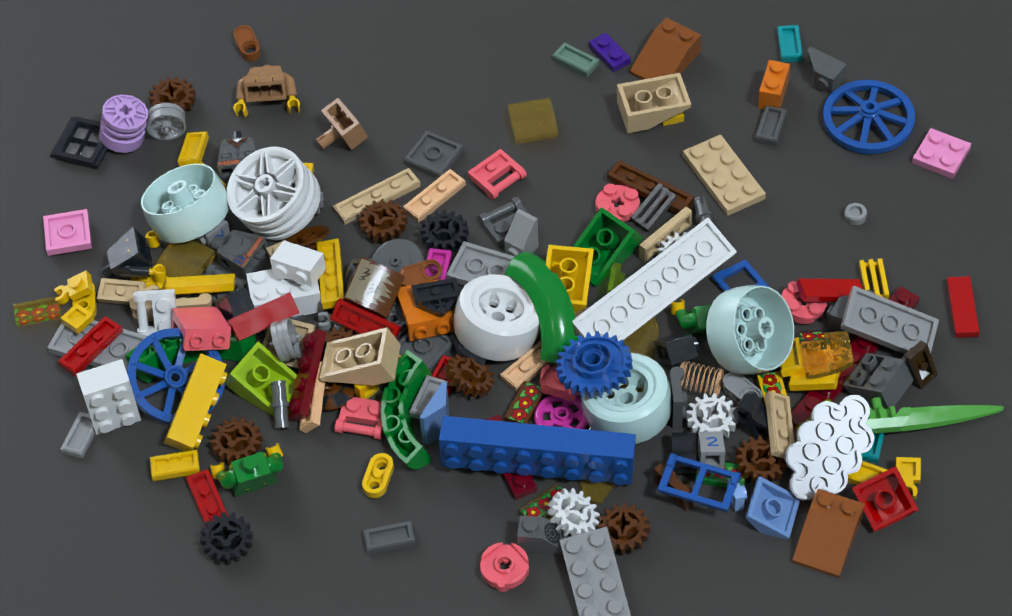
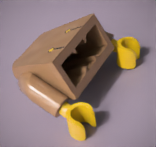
[233,65,300,117]

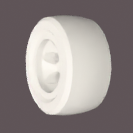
[454,274,540,361]

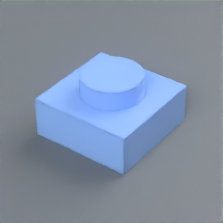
[727,479,747,512]

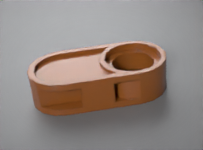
[233,25,261,62]
[399,259,442,287]

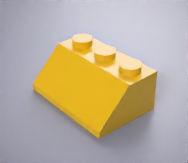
[546,245,594,313]

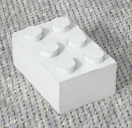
[246,269,323,317]
[77,359,141,435]

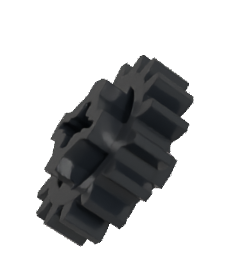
[420,210,469,253]
[200,512,253,565]

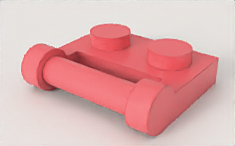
[468,149,527,200]
[335,397,384,440]

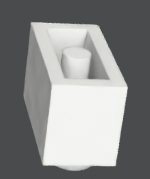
[270,241,326,287]

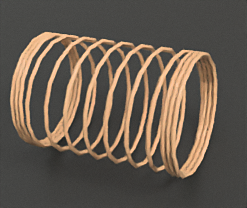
[680,361,724,397]

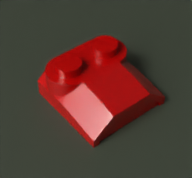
[852,466,919,532]

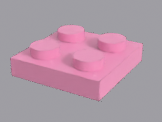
[912,128,971,179]
[43,209,92,256]

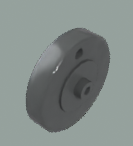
[372,239,425,287]

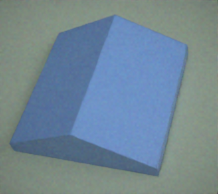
[419,382,449,445]
[745,476,800,540]

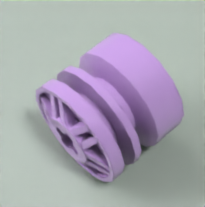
[99,95,148,153]

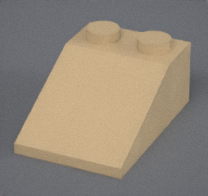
[617,73,691,133]
[320,328,401,385]

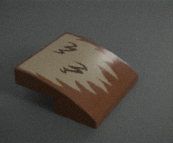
[344,257,405,319]

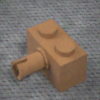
[316,98,368,150]

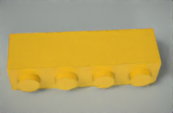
[164,354,228,452]

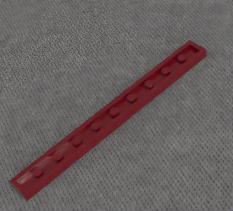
[791,286,920,442]

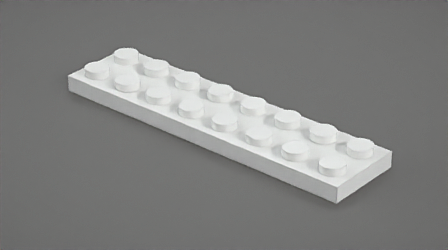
[573,218,737,341]

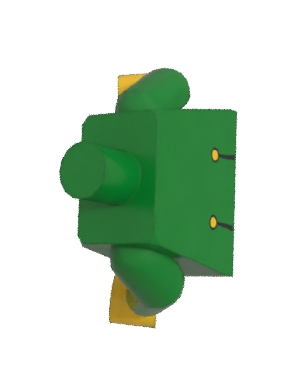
[671,299,712,336]
[210,443,283,497]

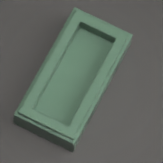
[552,43,599,78]

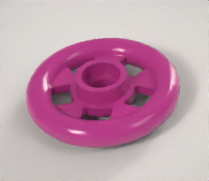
[534,395,589,429]

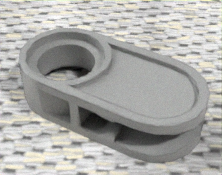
[722,372,763,404]

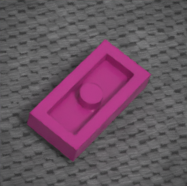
[425,248,452,280]

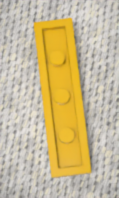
[317,238,345,310]

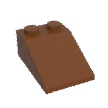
[630,17,701,80]
[792,489,865,578]

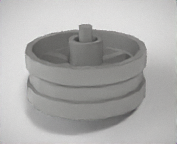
[147,103,186,140]
[270,318,302,363]

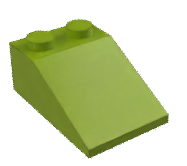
[224,342,297,416]

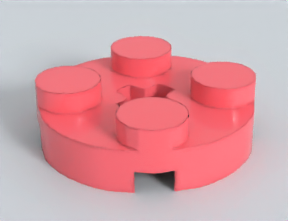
[595,184,640,223]
[781,281,827,324]
[539,364,580,401]
[480,542,529,592]

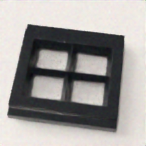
[50,116,108,169]

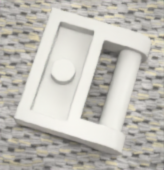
[133,289,177,336]

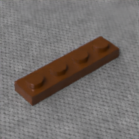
[607,160,694,214]

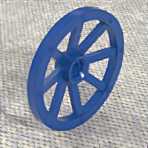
[823,80,915,154]
[127,328,225,424]

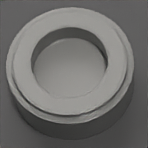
[844,203,867,225]

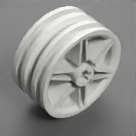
[227,147,320,240]

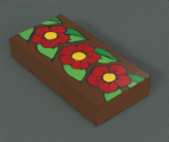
[504,381,545,424]

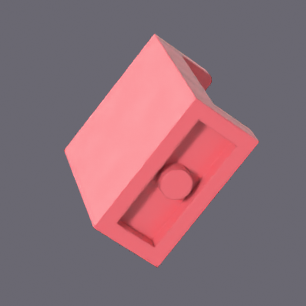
[171,307,231,351]

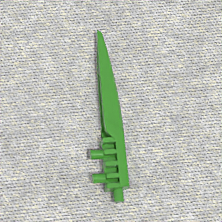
[865,397,1004,434]

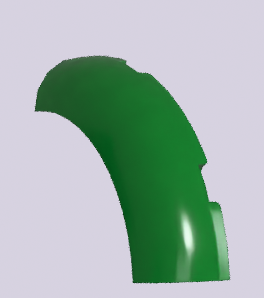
[505,252,578,363]
[125,330,256,383]
[381,350,432,469]

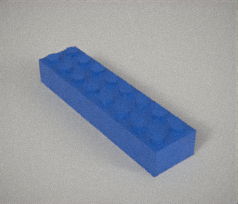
[439,416,636,485]

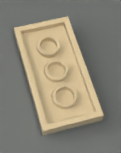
[683,134,766,216]

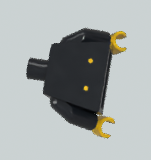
[101,227,166,282]

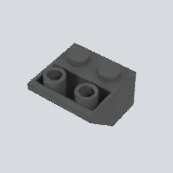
[843,353,914,409]

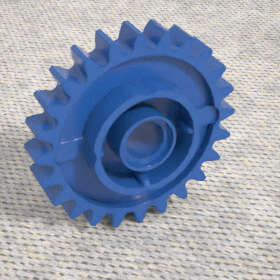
[556,331,633,399]

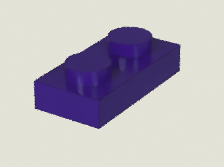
[589,32,631,73]

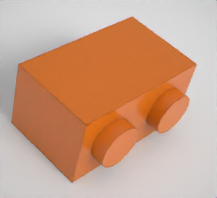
[758,60,790,109]

